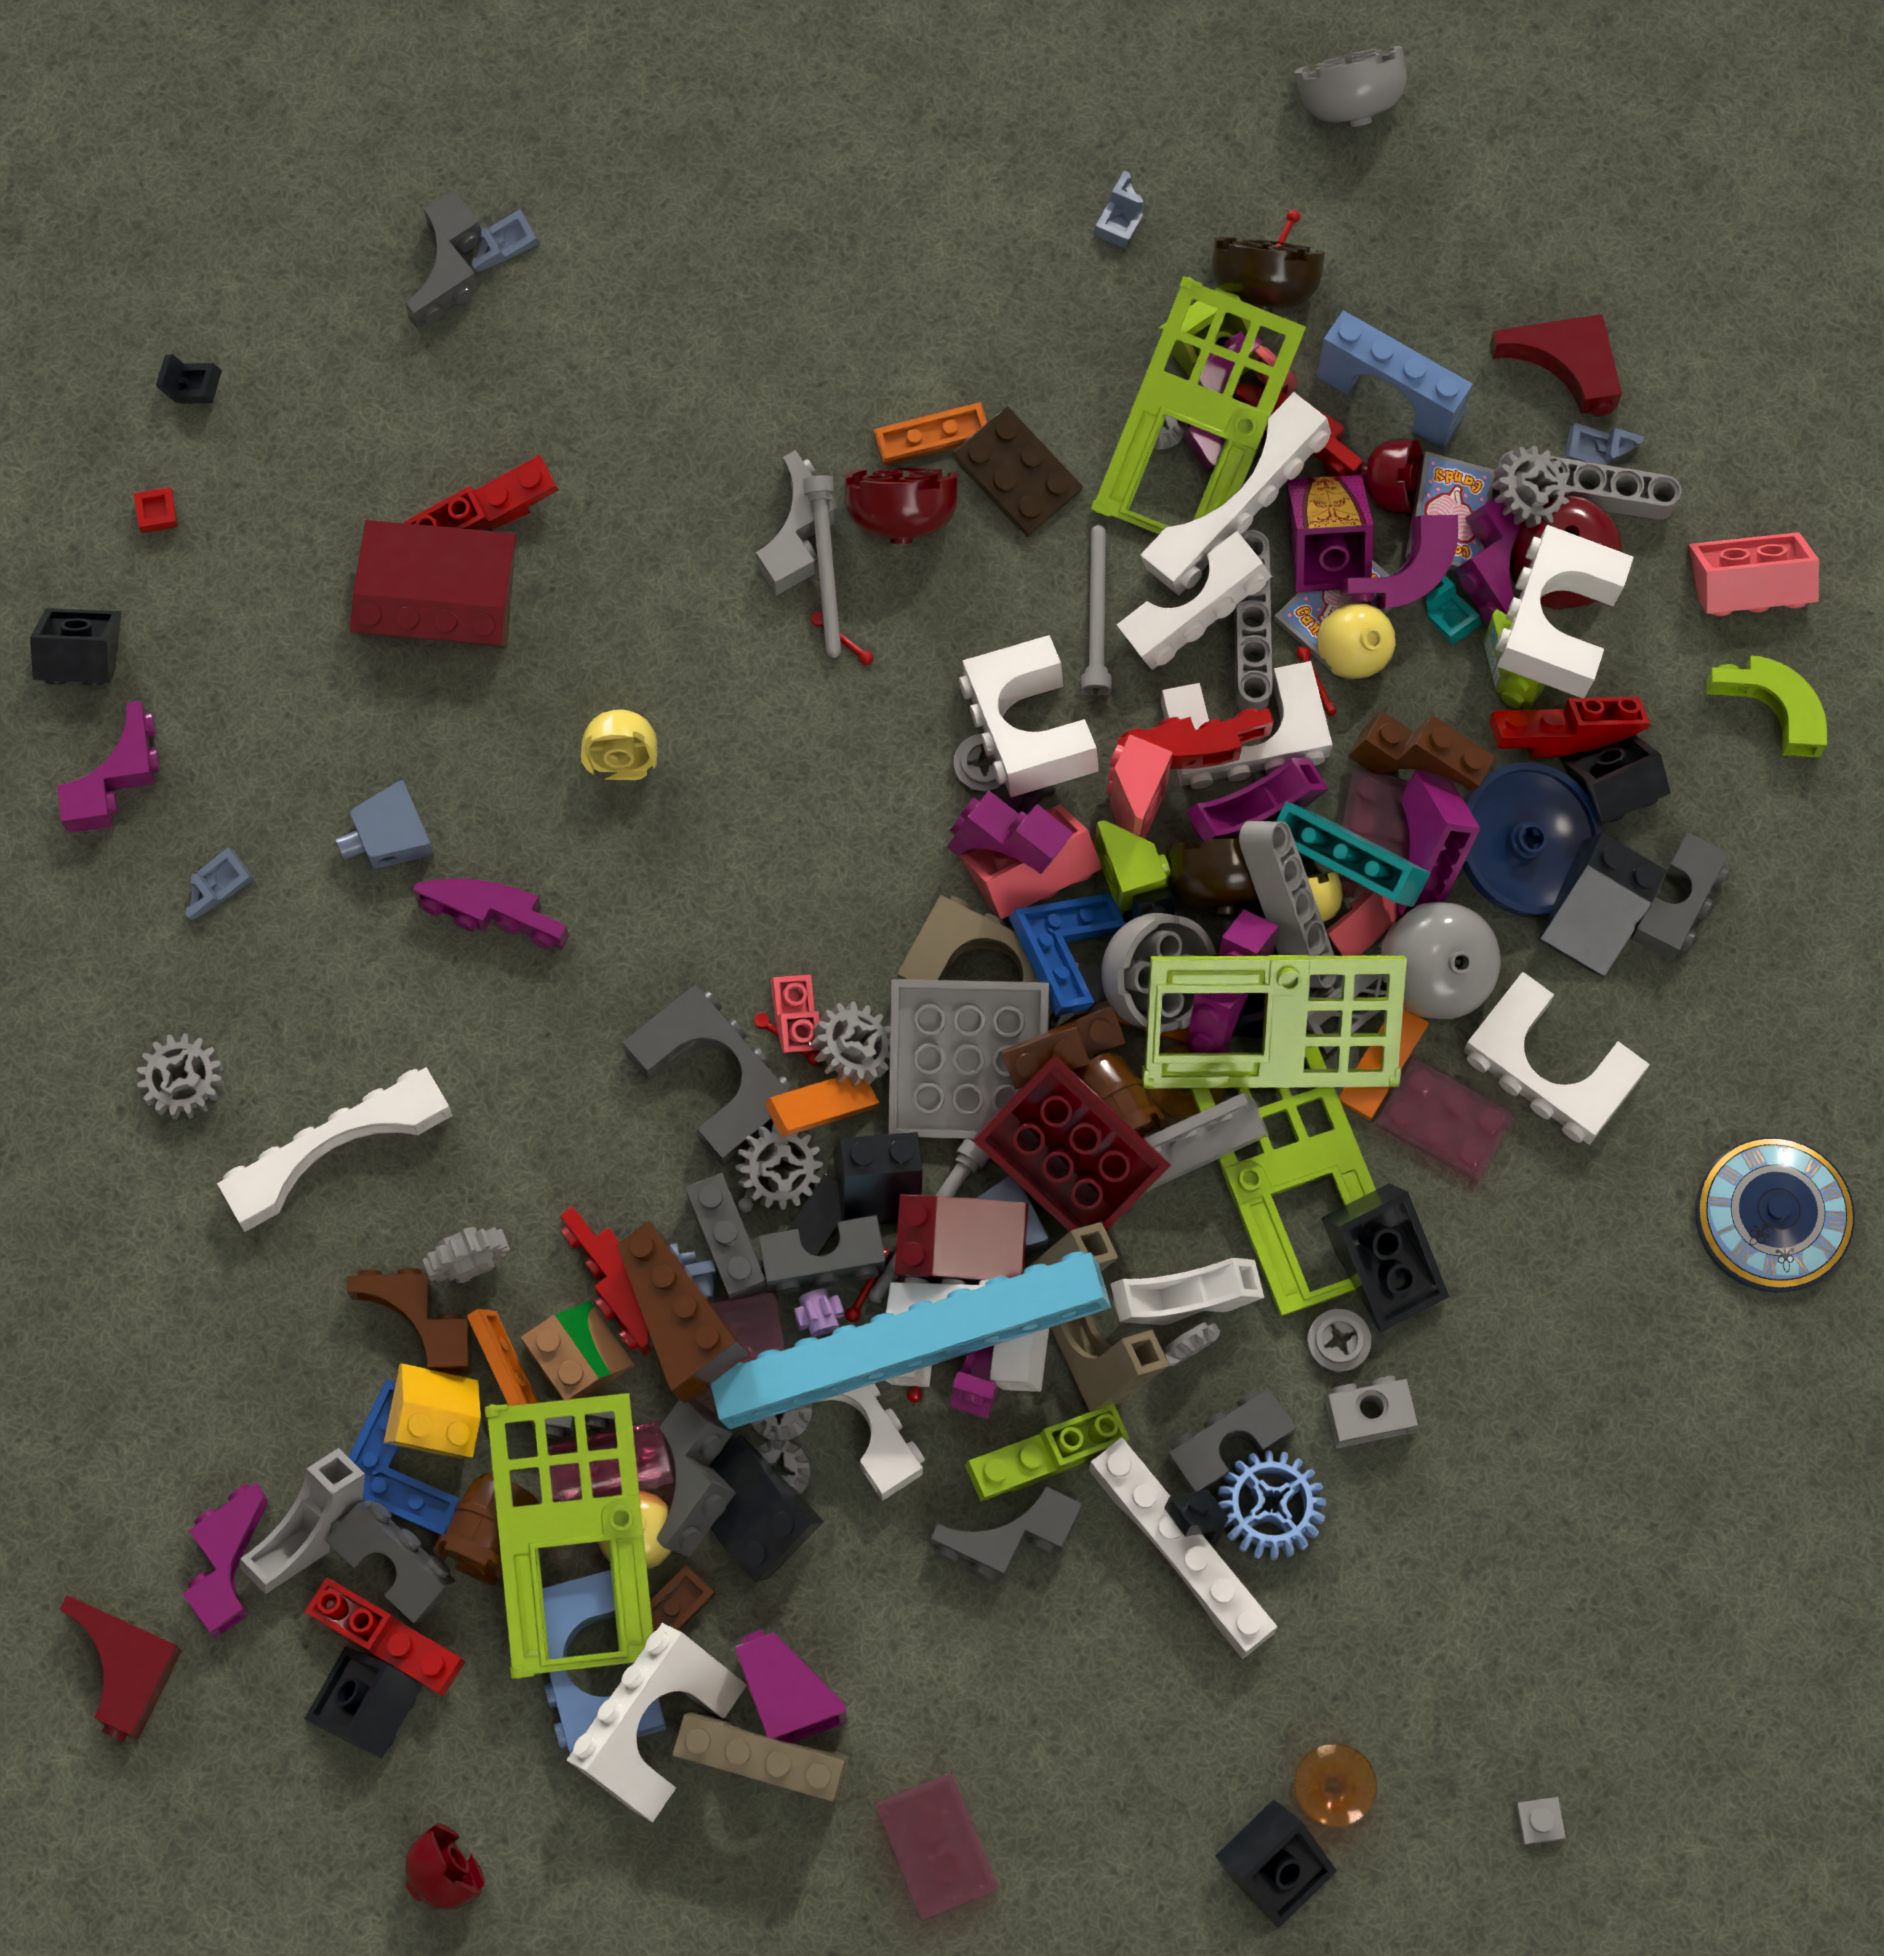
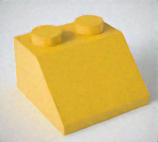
[384,1364,481,1459]

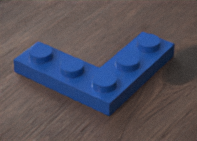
[1009,893,1125,1016]
[348,1379,461,1536]

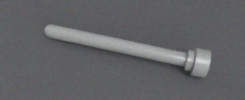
[803,475,841,658]
[1081,525,1112,696]
[868,1139,990,1303]

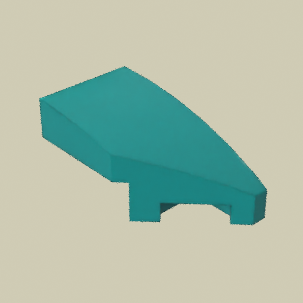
[1426,576,1481,645]

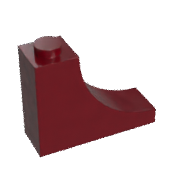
[1490,314,1622,417]
[59,1595,182,1742]

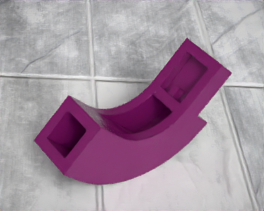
[1339,515,1458,609]
[949,1346,1001,1419]

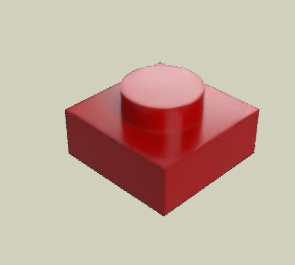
[134,487,178,533]

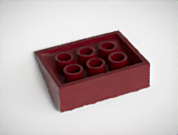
[350,520,517,647]
[973,1055,1171,1232]

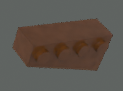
[617,1221,749,1404]

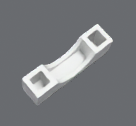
[1117,531,1272,670]
[818,1383,925,1501]

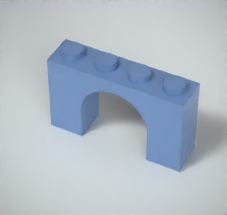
[1316,310,1473,450]
[543,1570,667,1754]

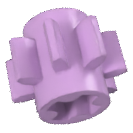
[794,1288,844,1337]

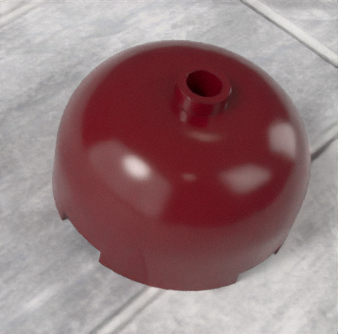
[845,468,958,544]
[1509,495,1622,610]

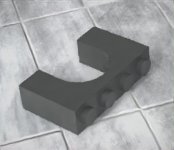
[622,984,795,1167]

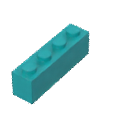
[1276,802,1431,908]

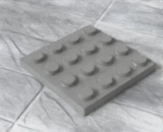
[889,979,1049,1139]

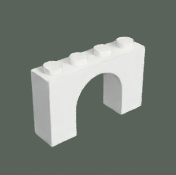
[1495,525,1633,699]
[959,635,1099,797]
[1160,661,1332,789]
[1464,972,1650,1145]
[885,1277,1049,1392]
[567,1623,747,1822]

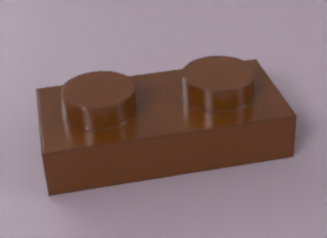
[650,1564,715,1632]

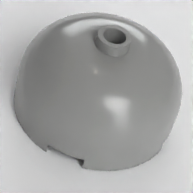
[1295,46,1407,127]
[1381,902,1501,1020]
[1101,913,1216,1033]

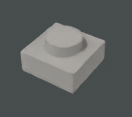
[1516,1797,1566,1845]

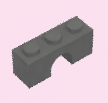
[1632,832,1730,961]
[685,1173,767,1305]
[759,1215,885,1294]
[1167,1388,1296,1493]
[325,1499,457,1623]

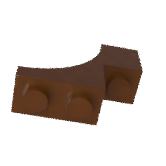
[1348,711,1495,791]
[1002,1000,1126,1090]
[347,1268,471,1374]

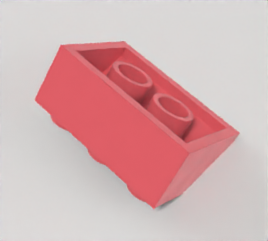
[1689,532,1819,616]
[1106,735,1173,839]
[960,804,1103,920]

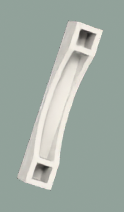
[1141,392,1331,596]
[217,1067,452,1232]
[1089,1438,1277,1659]

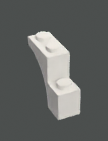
[1111,1258,1264,1325]

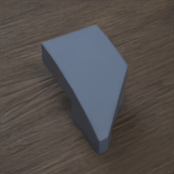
[1093,171,1143,249]
[472,209,540,272]
[1564,423,1644,465]
[186,847,255,920]

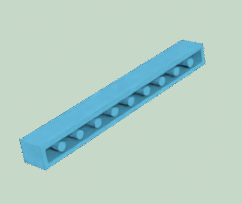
[710,1251,1111,1429]

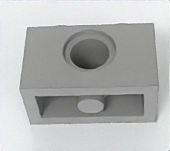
[1325,1376,1418,1449]

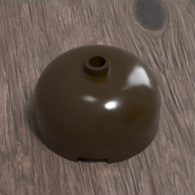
[1212,237,1325,313]
[1166,839,1260,917]

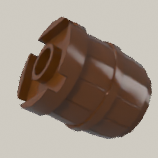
[1073,1053,1167,1138]
[434,1473,539,1587]

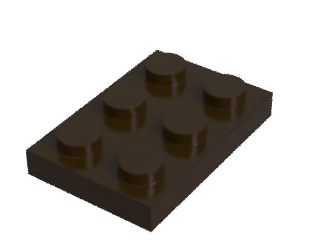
[951,406,1083,537]

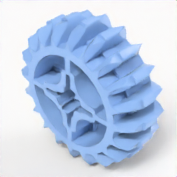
[1218,1450,1326,1560]

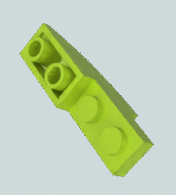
[965,1403,1130,1502]

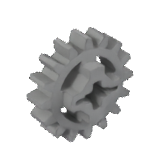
[1492,446,1573,528]
[811,1001,891,1086]
[136,1033,224,1120]
[735,1123,823,1210]
[422,1227,510,1283]

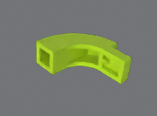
[1706,655,1827,757]

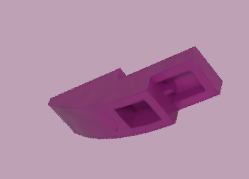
[413,879,569,950]

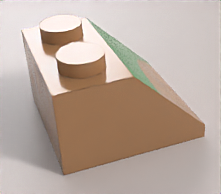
[521,1301,635,1400]

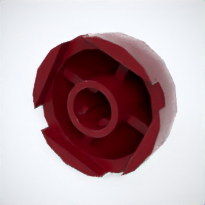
[1360,438,1423,514]
[405,1823,485,1910]

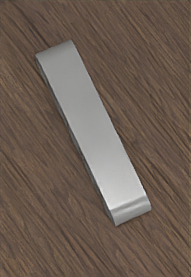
[1495,451,1681,520]
[1234,530,1272,711]
[1239,821,1337,988]

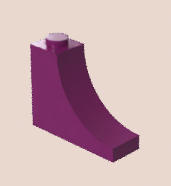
[1397,770,1481,917]

